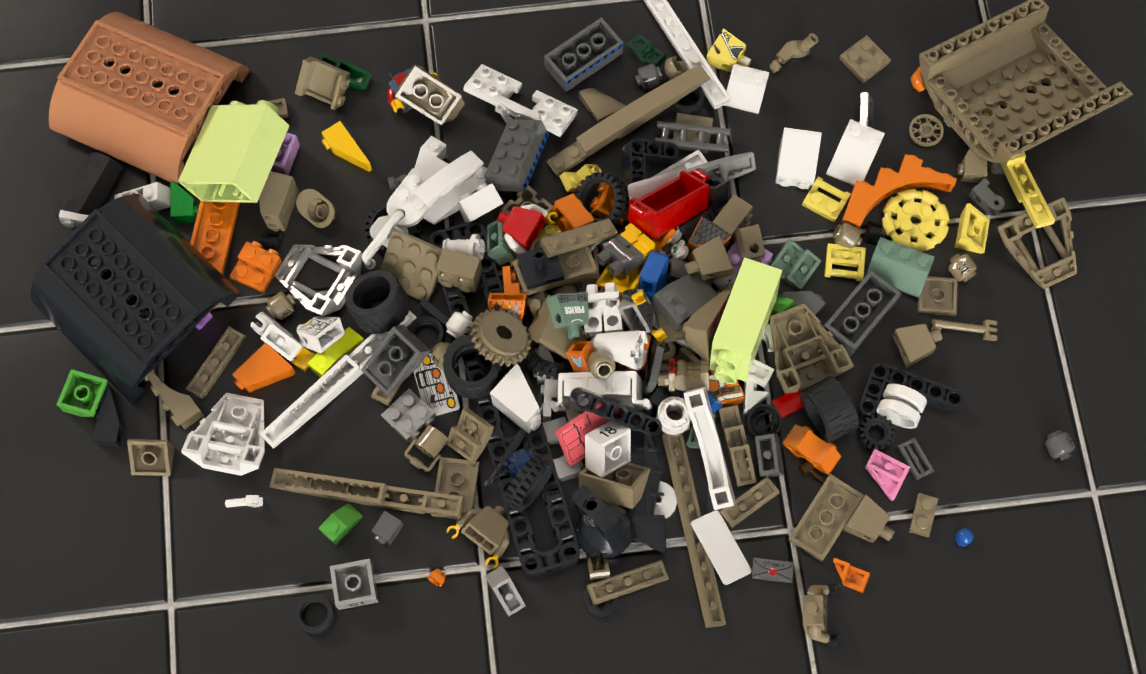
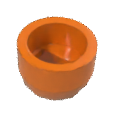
[428,569,446,587]

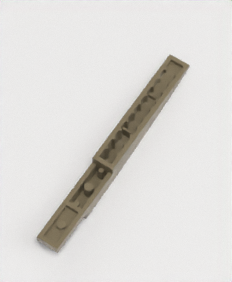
[546,65,711,178]
[269,468,465,518]

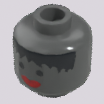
[635,64,663,90]

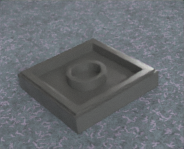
[642,346,664,398]

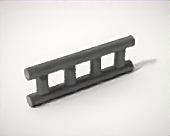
[655,121,731,153]

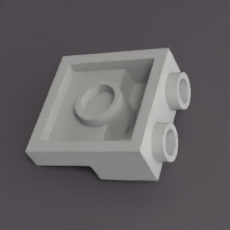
[381,389,437,443]

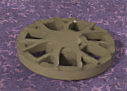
[909,114,944,147]

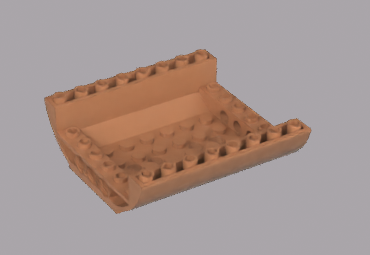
[49,12,251,185]

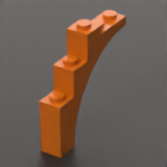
[841,154,957,229]

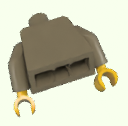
[447,506,509,569]

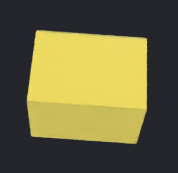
[955,203,990,254]

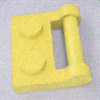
[802,176,851,223]
[824,243,866,281]

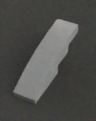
[684,152,756,182]

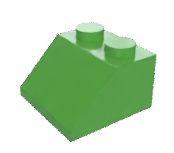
[56,369,108,417]

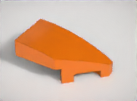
[833,558,870,593]

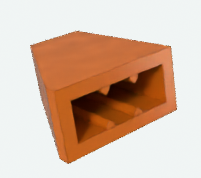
[232,342,296,393]

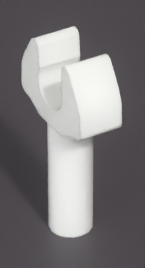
[225,495,263,507]

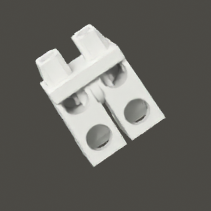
[584,283,624,338]

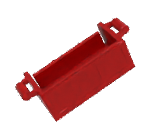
[628,169,710,239]

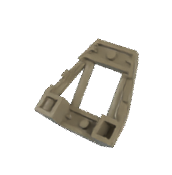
[997,197,1077,289]

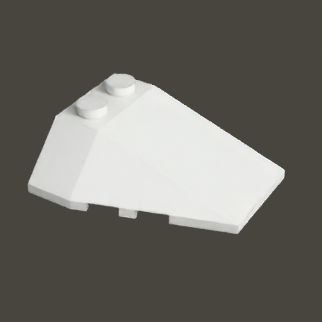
[181,393,265,476]

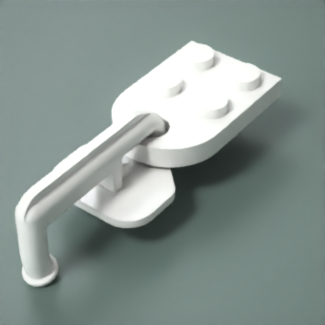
[361,168,438,269]

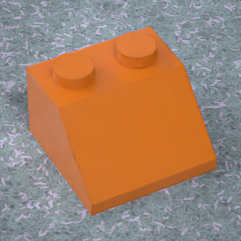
[550,194,594,233]

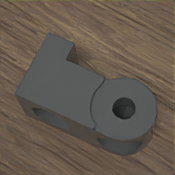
[968,178,1005,216]

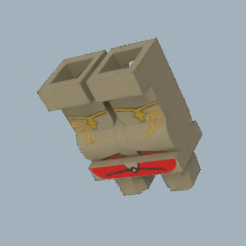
[658,358,709,392]

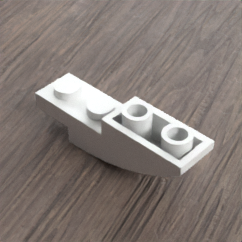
[534,344,558,421]

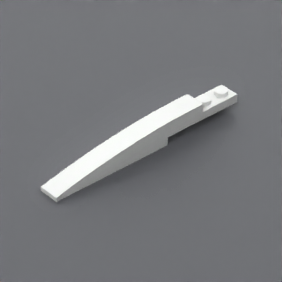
[260,310,417,449]

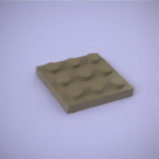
[380,229,442,302]

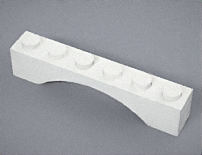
[684,386,736,510]

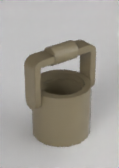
[404,425,448,472]

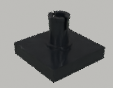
[516,248,565,290]

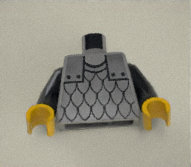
[618,289,668,342]

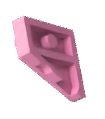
[865,449,910,501]

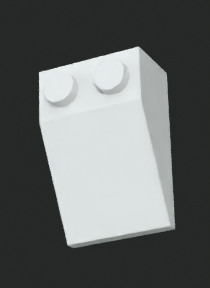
[826,119,885,186]

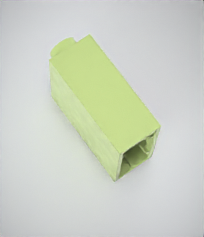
[178,100,289,203]
[709,257,782,384]

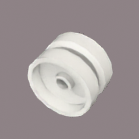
[876,384,927,429]

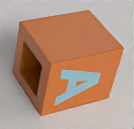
[566,341,595,372]

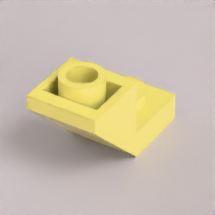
[559,164,602,192]

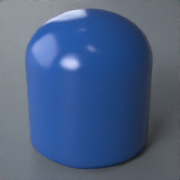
[955,528,974,547]

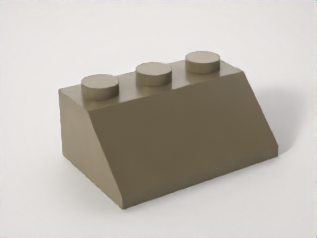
[579,463,650,509]

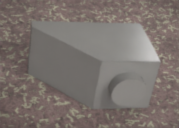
[484,566,526,617]

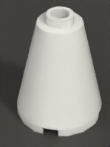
[591,330,648,370]

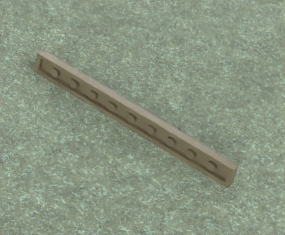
[662,433,726,628]

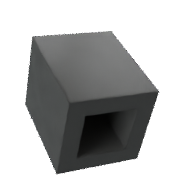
[372,511,403,545]

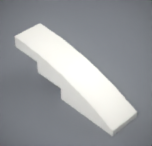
[414,151,484,206]

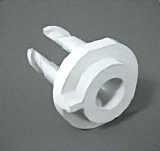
[442,234,485,260]

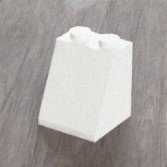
[775,128,822,189]
[490,364,541,434]

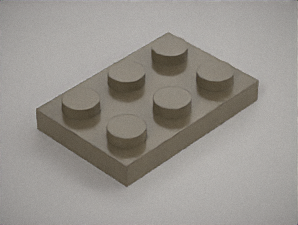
[431,457,480,519]

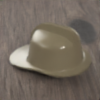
[296,189,336,228]

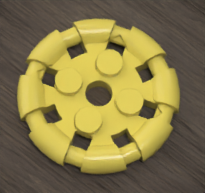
[882,189,950,252]

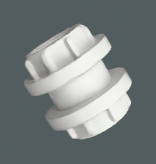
[656,396,691,435]

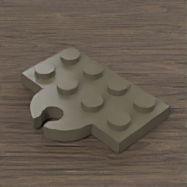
[512,234,598,296]

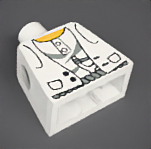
[297,316,345,353]

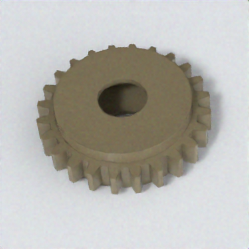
[470,309,531,367]

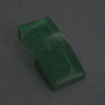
[626,33,666,67]

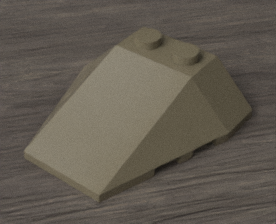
[770,304,854,394]

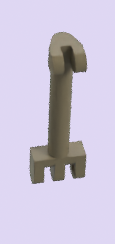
[931,319,997,341]

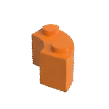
[783,424,841,475]

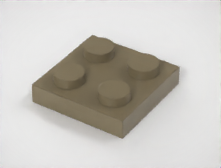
[839,35,891,83]

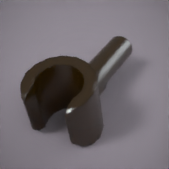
[799,462,825,484]

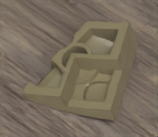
[579,88,626,123]

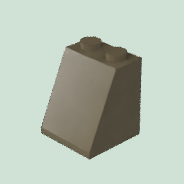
[259,171,299,231]
[526,295,582,360]

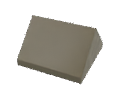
[127,439,174,476]

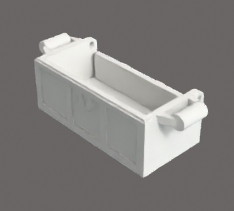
[549,371,652,413]

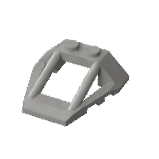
[274,244,362,316]

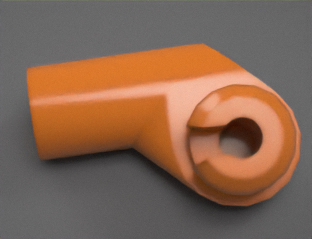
[911,66,926,92]

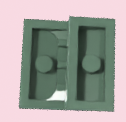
[769,239,822,290]

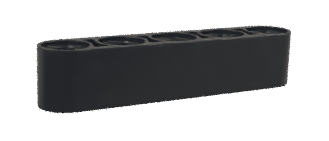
[570,387,662,436]

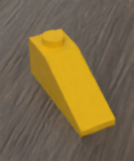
[321,121,372,172]

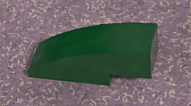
[318,53,372,90]

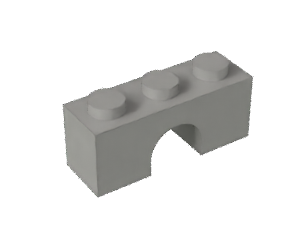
[542,417,584,482]

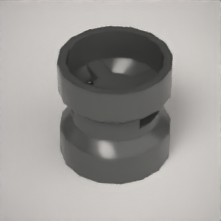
[388,174,406,195]

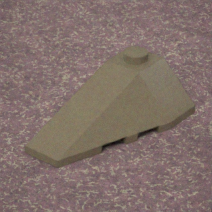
[683,284,734,362]

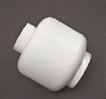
[446,311,473,339]

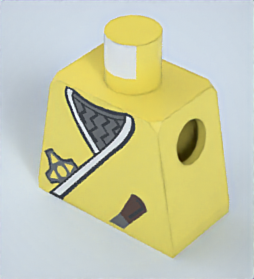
[706,29,752,73]

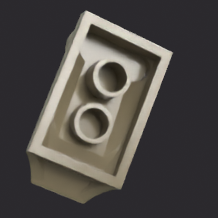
[395,64,465,126]

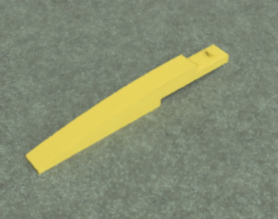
[982,105,1055,229]

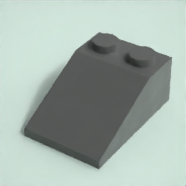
[652,272,718,332]
[361,325,431,396]

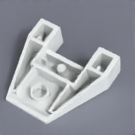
[414,136,489,225]

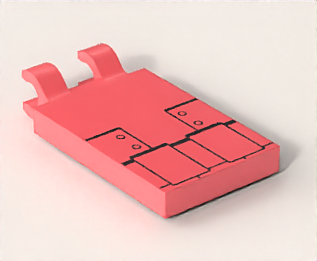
[555,399,621,466]

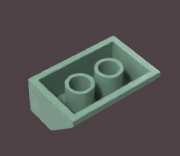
[866,237,935,298]

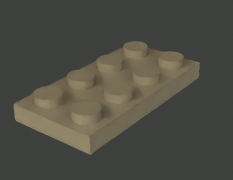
[788,474,864,562]

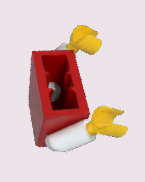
[498,204,558,254]

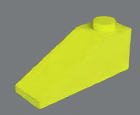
[308,327,364,378]

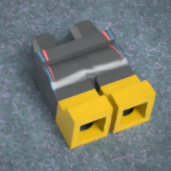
[597,223,656,277]

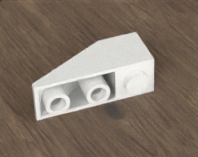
[115,182,171,211]

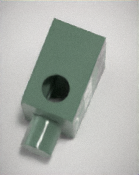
[546,292,589,339]

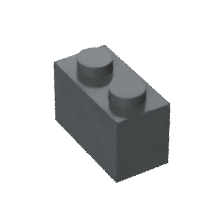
[755,434,784,478]

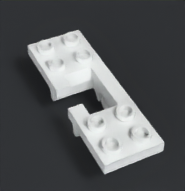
[464,64,578,137]

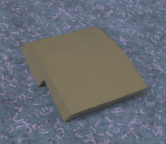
[446,408,494,463]

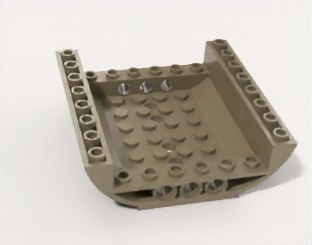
[919,0,1133,163]

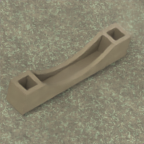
[144,368,204,429]

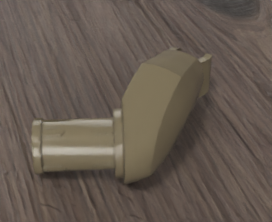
[769,33,819,73]

